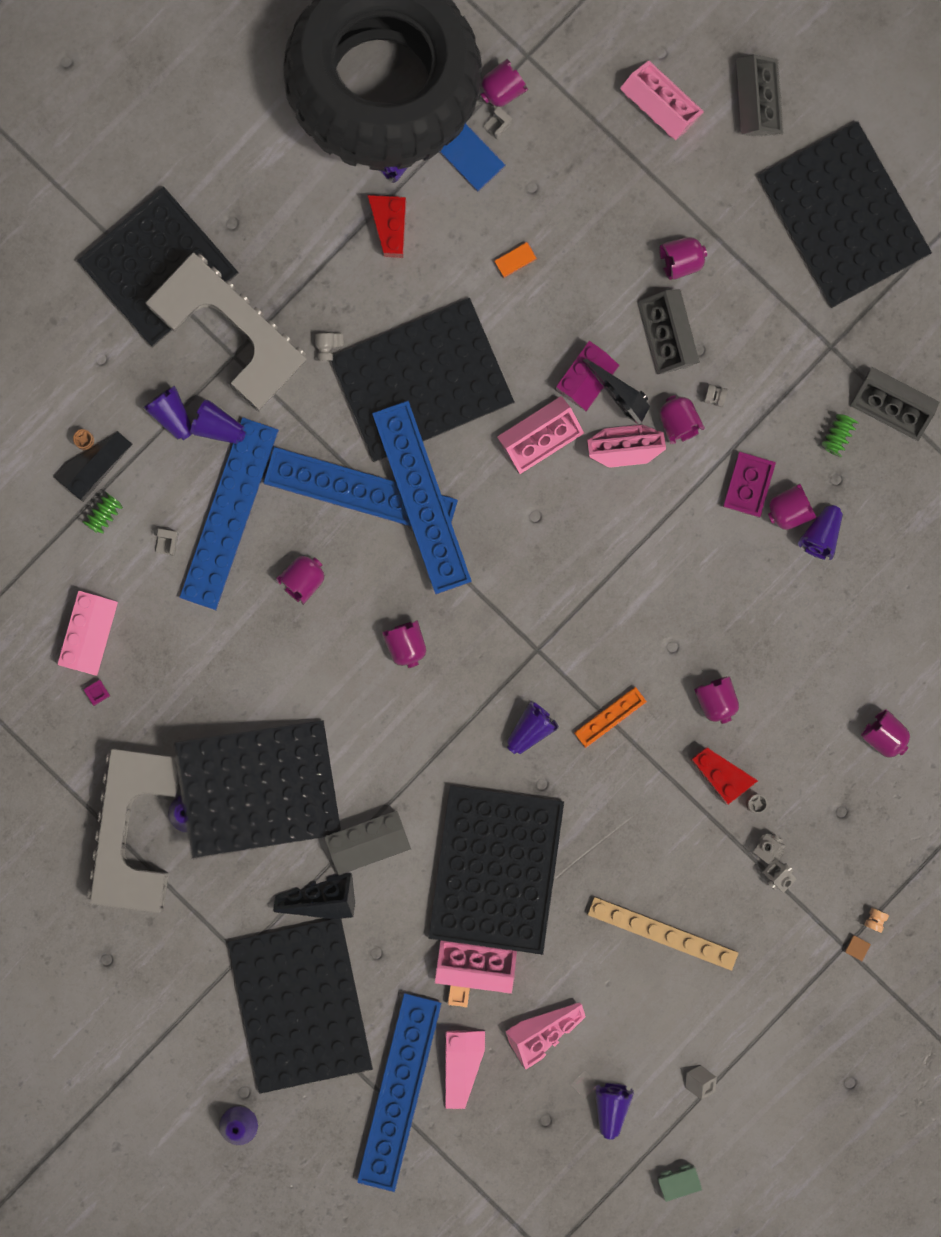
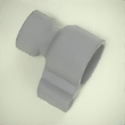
[315,333,343,361]

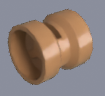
[73,429,94,450]

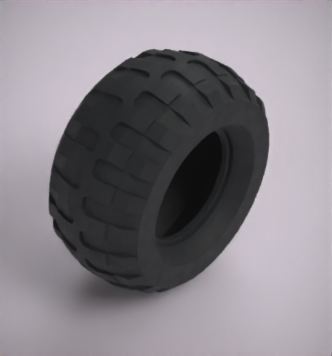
[284,0,482,171]

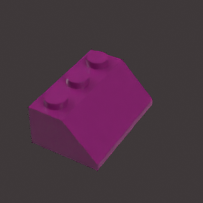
[555,341,620,412]

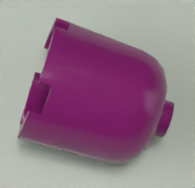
[480,59,528,107]
[659,237,707,280]
[659,395,705,444]
[768,484,817,530]
[276,556,325,605]
[382,620,426,668]
[694,676,739,724]
[861,709,910,758]

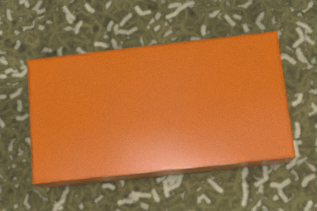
[494,242,537,278]

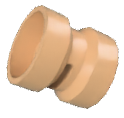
[864,908,889,933]

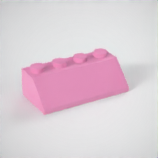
[620,61,704,140]
[497,396,584,474]
[57,591,118,676]
[435,941,517,993]

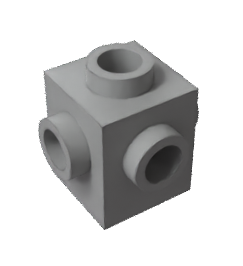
[753,833,786,864]
[762,859,797,893]

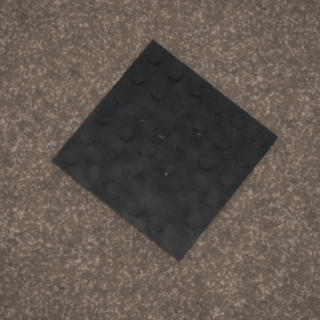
[77,187,239,348]

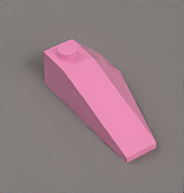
[505,1002,585,1069]
[446,1031,485,1109]

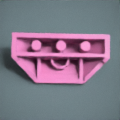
[587,425,666,467]

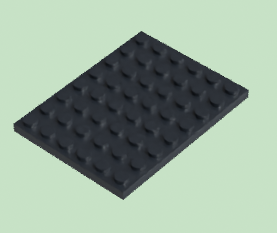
[758,121,932,308]
[331,298,515,463]
[174,720,341,859]
[428,786,564,955]
[228,919,373,1094]

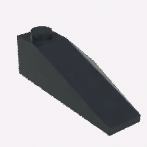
[583,358,650,425]
[54,432,133,502]
[273,873,355,919]

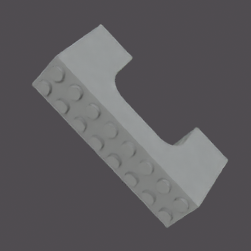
[146,253,306,411]
[88,749,180,913]

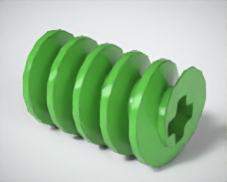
[821,414,859,458]
[82,492,123,534]

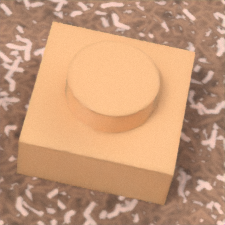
[448,986,470,1007]

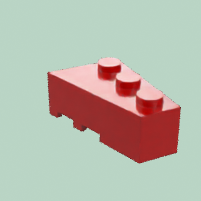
[368,195,406,258]
[690,747,758,805]

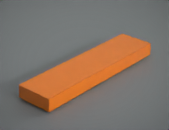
[574,687,647,748]

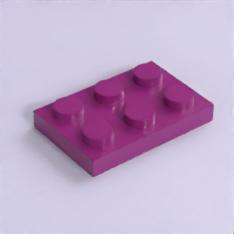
[723,452,776,518]

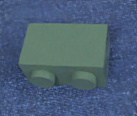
[657,1164,702,1202]

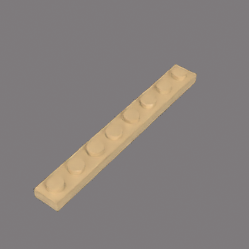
[588,897,738,971]

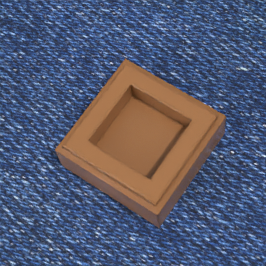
[845,935,871,961]

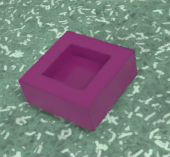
[84,680,110,706]

